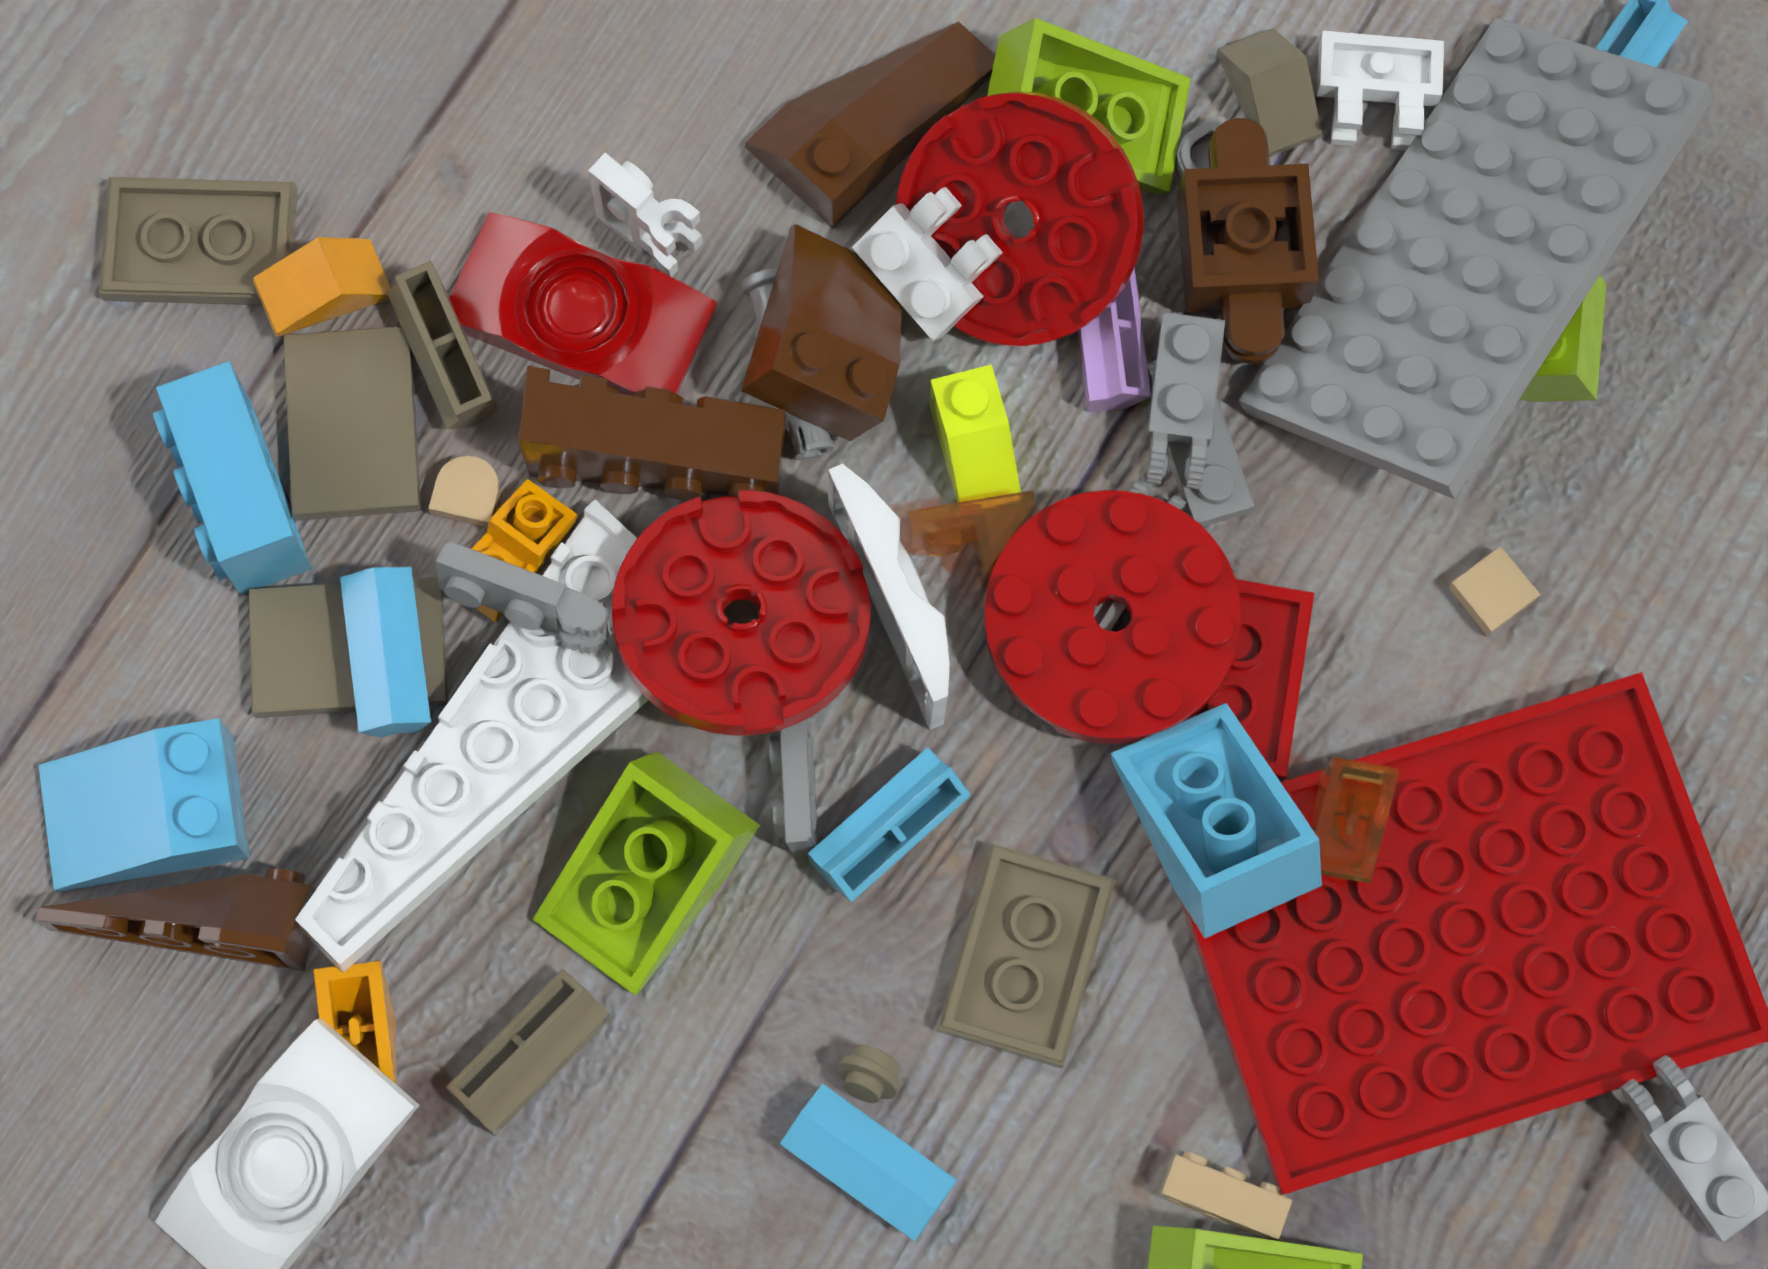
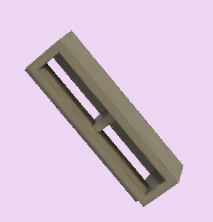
[386,260,498,429]
[446,969,611,1136]

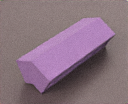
[1077,267,1151,413]

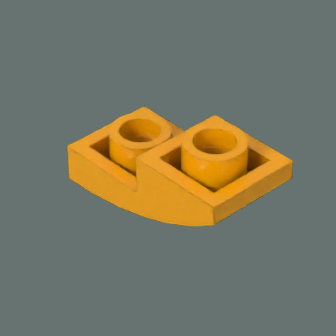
[472,479,578,623]

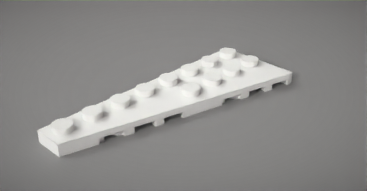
[295,499,648,973]

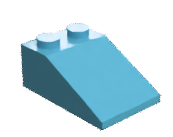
[1111,703,1322,938]
[38,718,250,892]

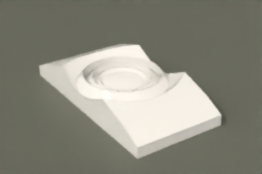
[828,464,950,730]
[155,1018,420,1269]

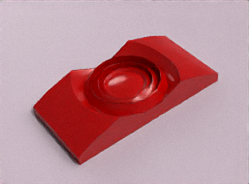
[449,212,717,396]

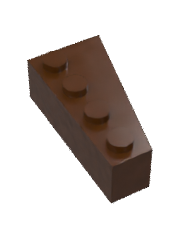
[518,365,786,500]

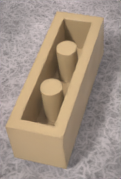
[1158,1151,1293,1241]

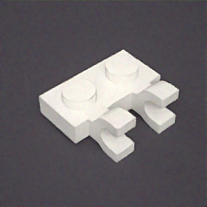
[1317,31,1444,151]
[588,153,703,277]
[852,187,1003,341]

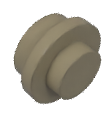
[836,1045,901,1103]

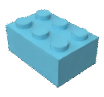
[153,361,312,596]

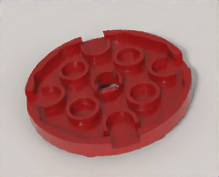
[896,92,1143,346]
[612,490,871,736]
[984,490,1242,744]

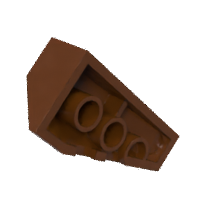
[745,21,995,228]
[35,868,316,972]

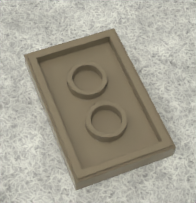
[99,177,298,305]
[284,326,421,521]
[249,577,448,718]
[937,844,1116,1069]

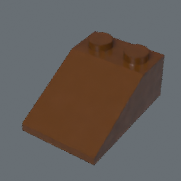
[741,224,902,441]

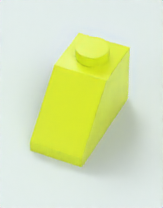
[928,364,1022,519]

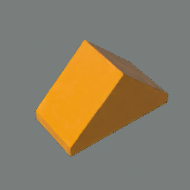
[253,237,391,337]
[313,960,397,1085]

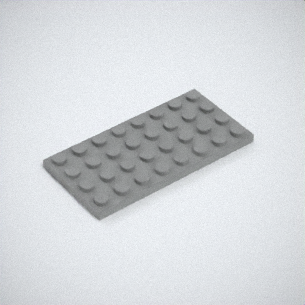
[1239,17,1713,499]

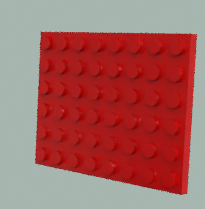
[1180,672,1768,1195]

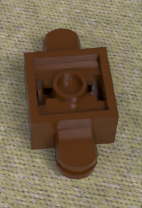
[1176,118,1319,365]

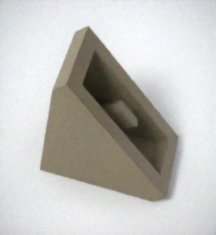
[1216,28,1322,157]

